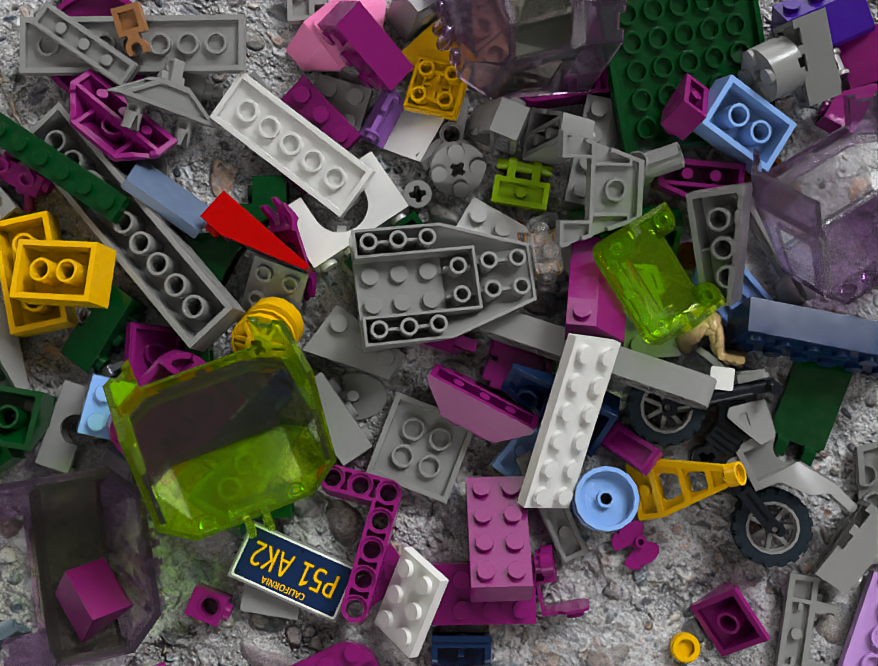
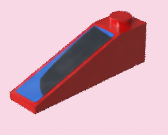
[200,190,313,275]

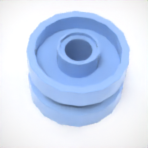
[570,466,640,532]

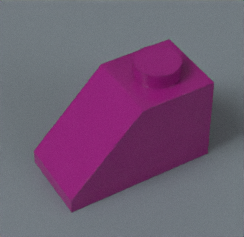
[661,73,709,141]
[814,83,878,141]

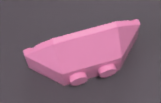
[286,0,386,72]

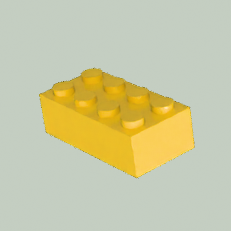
[0,210,78,338]

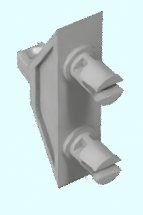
[106,58,218,149]

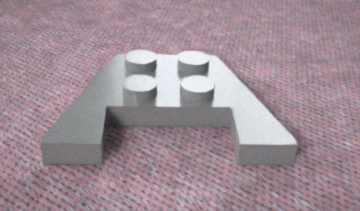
[555,130,645,248]

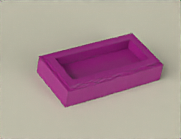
[600,422,663,477]

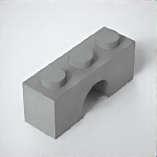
[35,380,88,474]

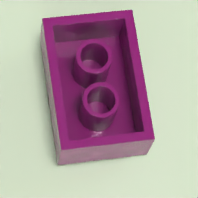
[317,1,414,91]

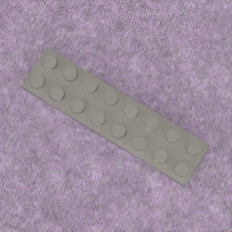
[19,14,246,76]

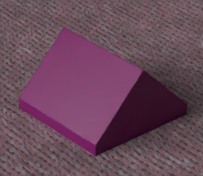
[55,558,133,643]
[690,582,770,657]

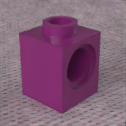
[184,583,234,627]

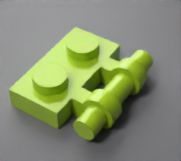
[490,157,553,213]

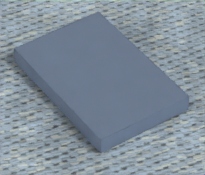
[120,160,209,238]

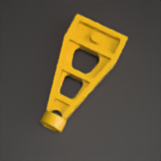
[625,459,747,521]

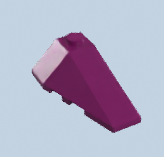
[564,237,626,344]

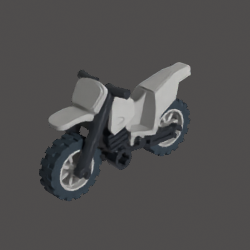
[627,347,857,567]

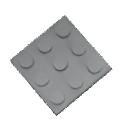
[366,392,473,504]

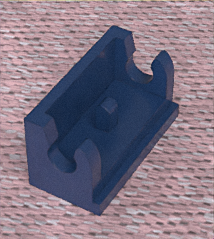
[432,632,491,666]

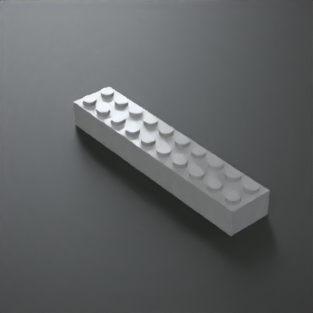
[29,102,246,352]

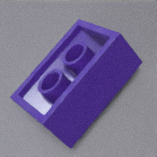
[771,0,875,48]

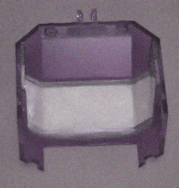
[751,92,878,305]

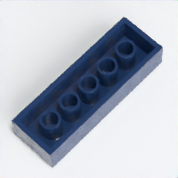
[725,297,878,378]

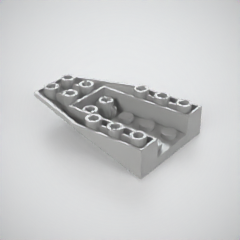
[349,223,537,353]

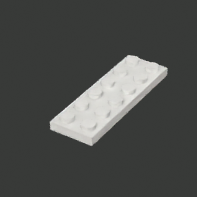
[210,72,376,218]
[517,333,621,508]

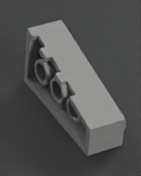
[685,182,753,308]

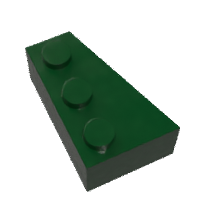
[60,283,148,374]

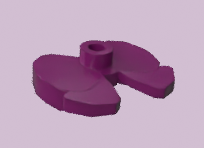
[611,520,659,570]

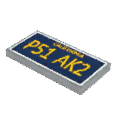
[227,521,353,623]

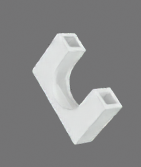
[277,151,409,273]

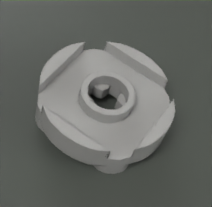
[429,139,486,198]

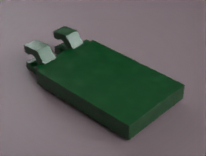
[771,361,853,467]

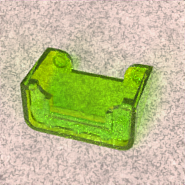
[592,202,727,346]

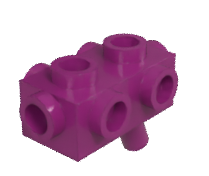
[0,149,55,211]

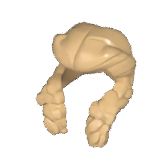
[673,307,746,366]

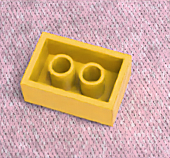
[9,239,117,309]

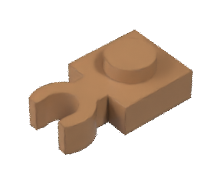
[110,2,151,57]

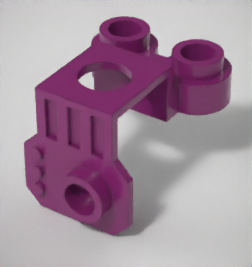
[534,544,590,618]

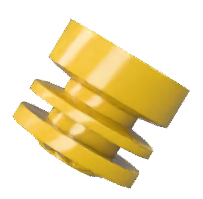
[231,296,304,372]

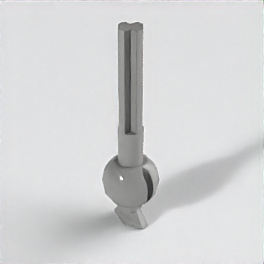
[749,196,816,308]

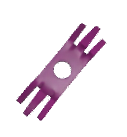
[260,197,316,301]

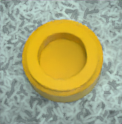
[669,632,700,663]

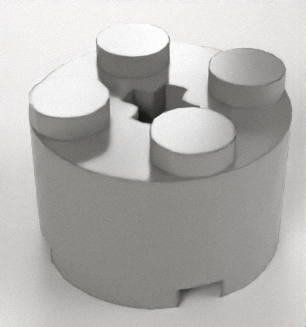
[738,36,806,103]

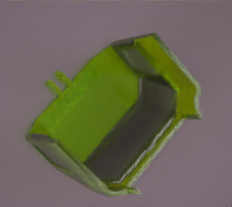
[102,316,337,541]

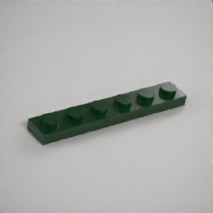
[0,112,132,224]

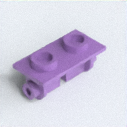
[360,89,404,149]

